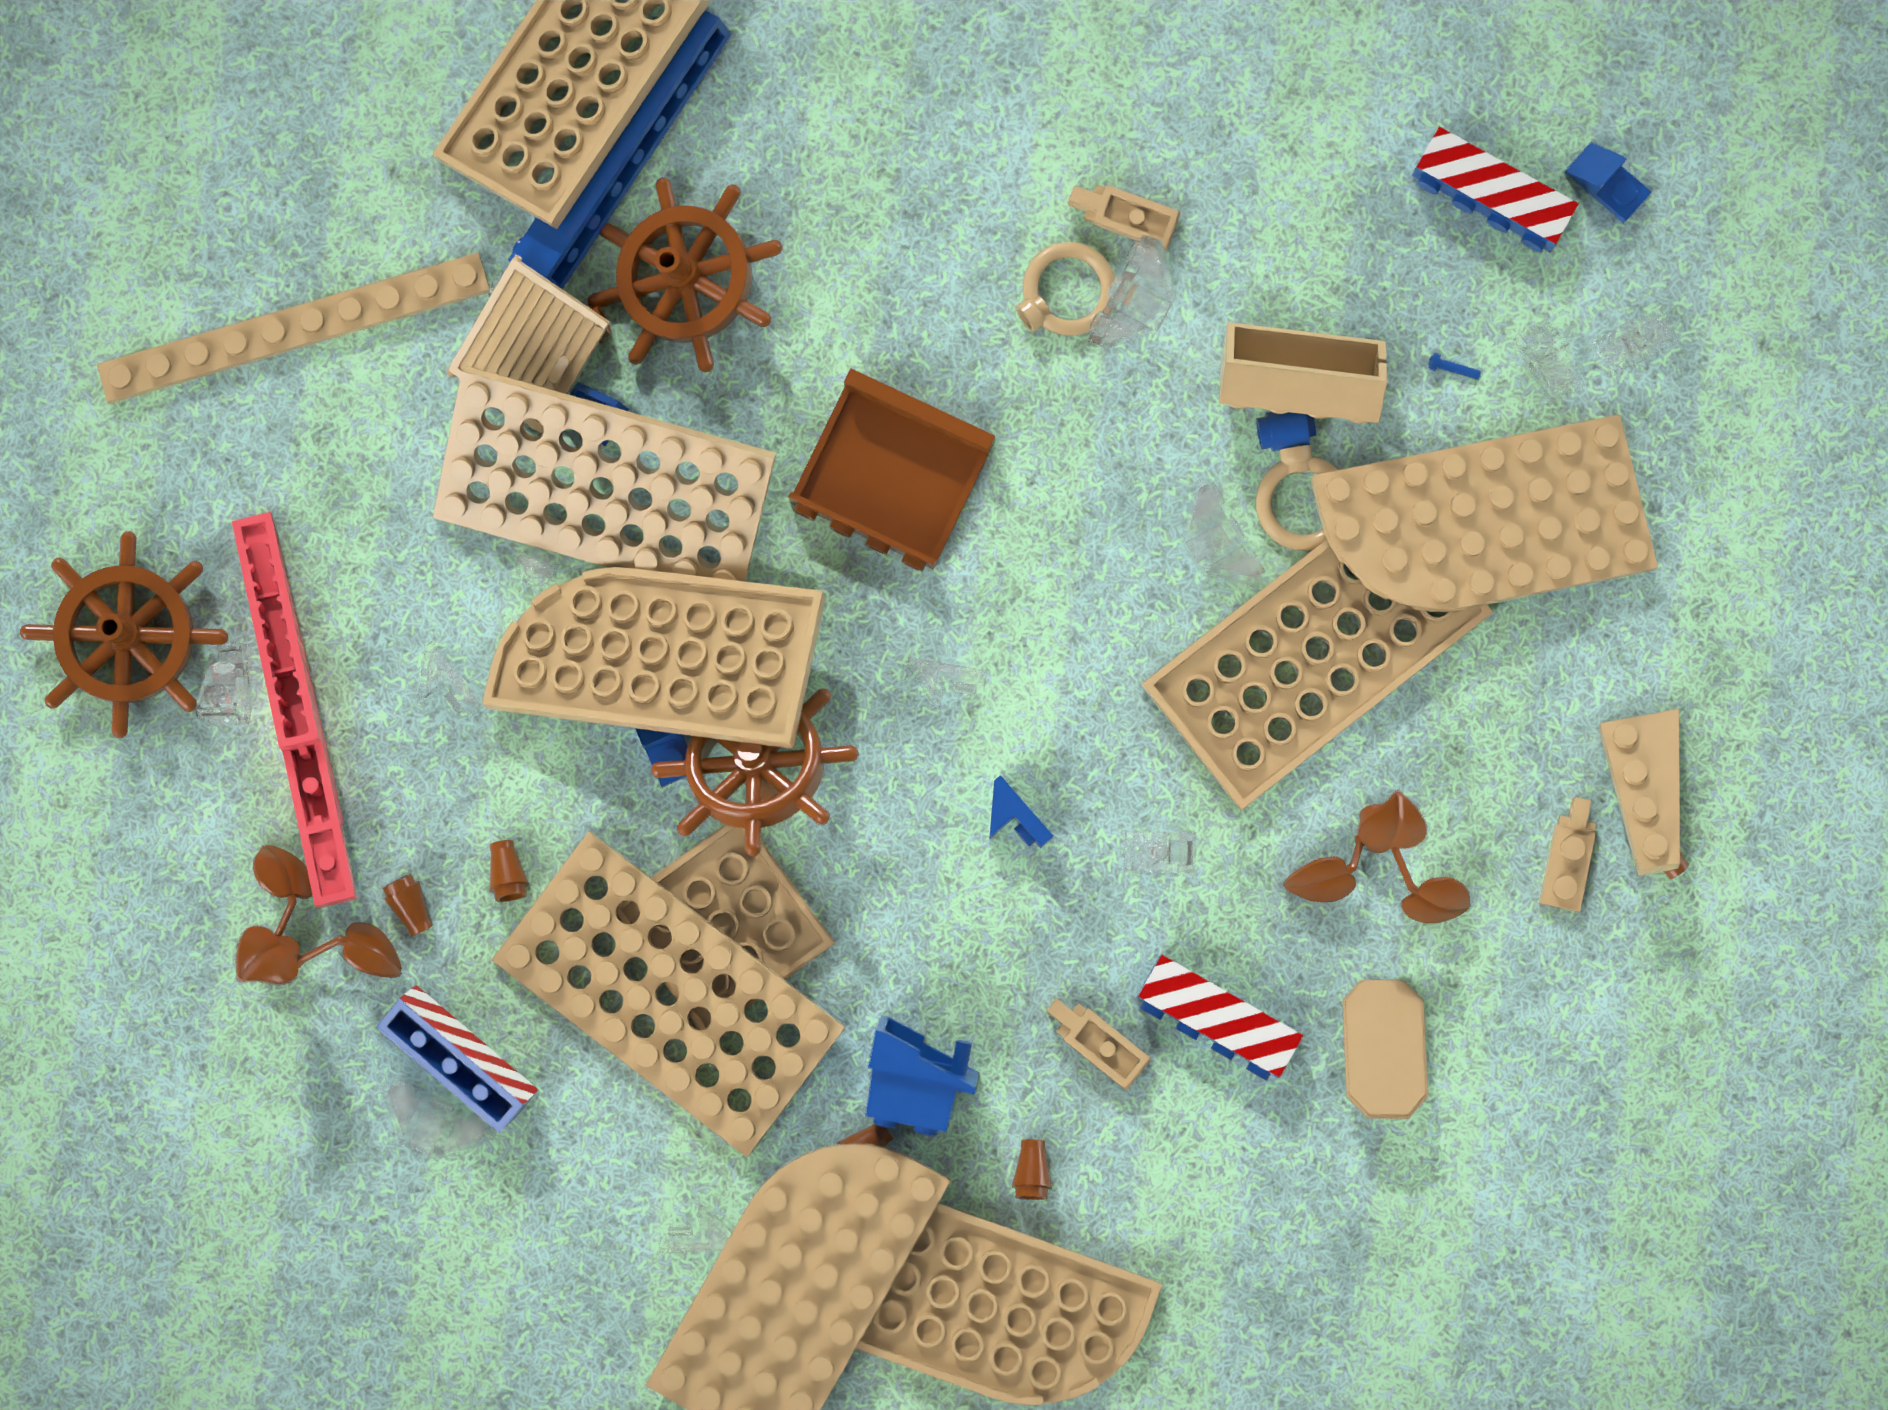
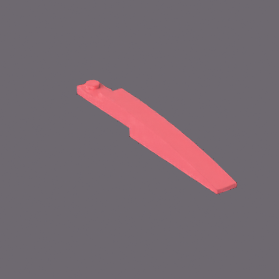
[232,512,358,909]

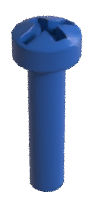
[1428,352,1481,380]

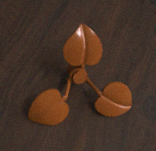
[1283,790,1471,923]
[236,845,402,985]

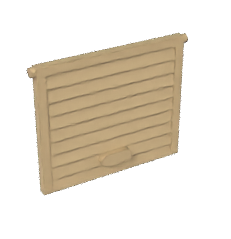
[447,255,610,434]

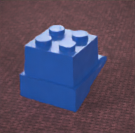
[865,1015,979,1136]

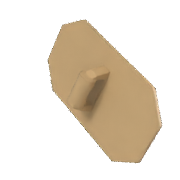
[1342,980,1428,1119]

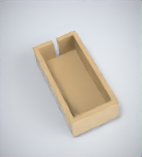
[1219,322,1387,424]

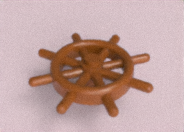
[587,177,782,373]
[20,531,228,738]
[651,688,859,856]

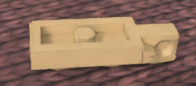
[1068,185,1181,251]
[1539,797,1596,912]
[1046,998,1152,1091]

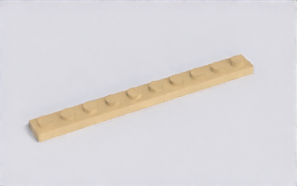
[97,252,491,404]

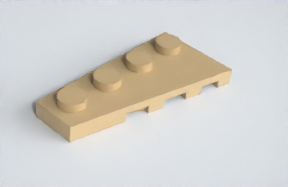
[1599,709,1680,876]

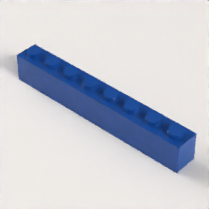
[508,10,732,290]

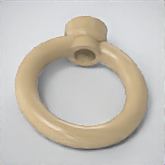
[1015,242,1117,336]
[1256,445,1338,551]

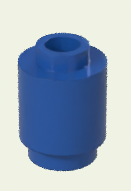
[1256,412,1316,452]

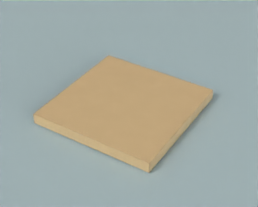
[618,824,835,1030]

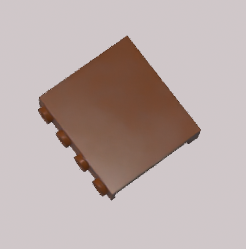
[788,368,995,572]

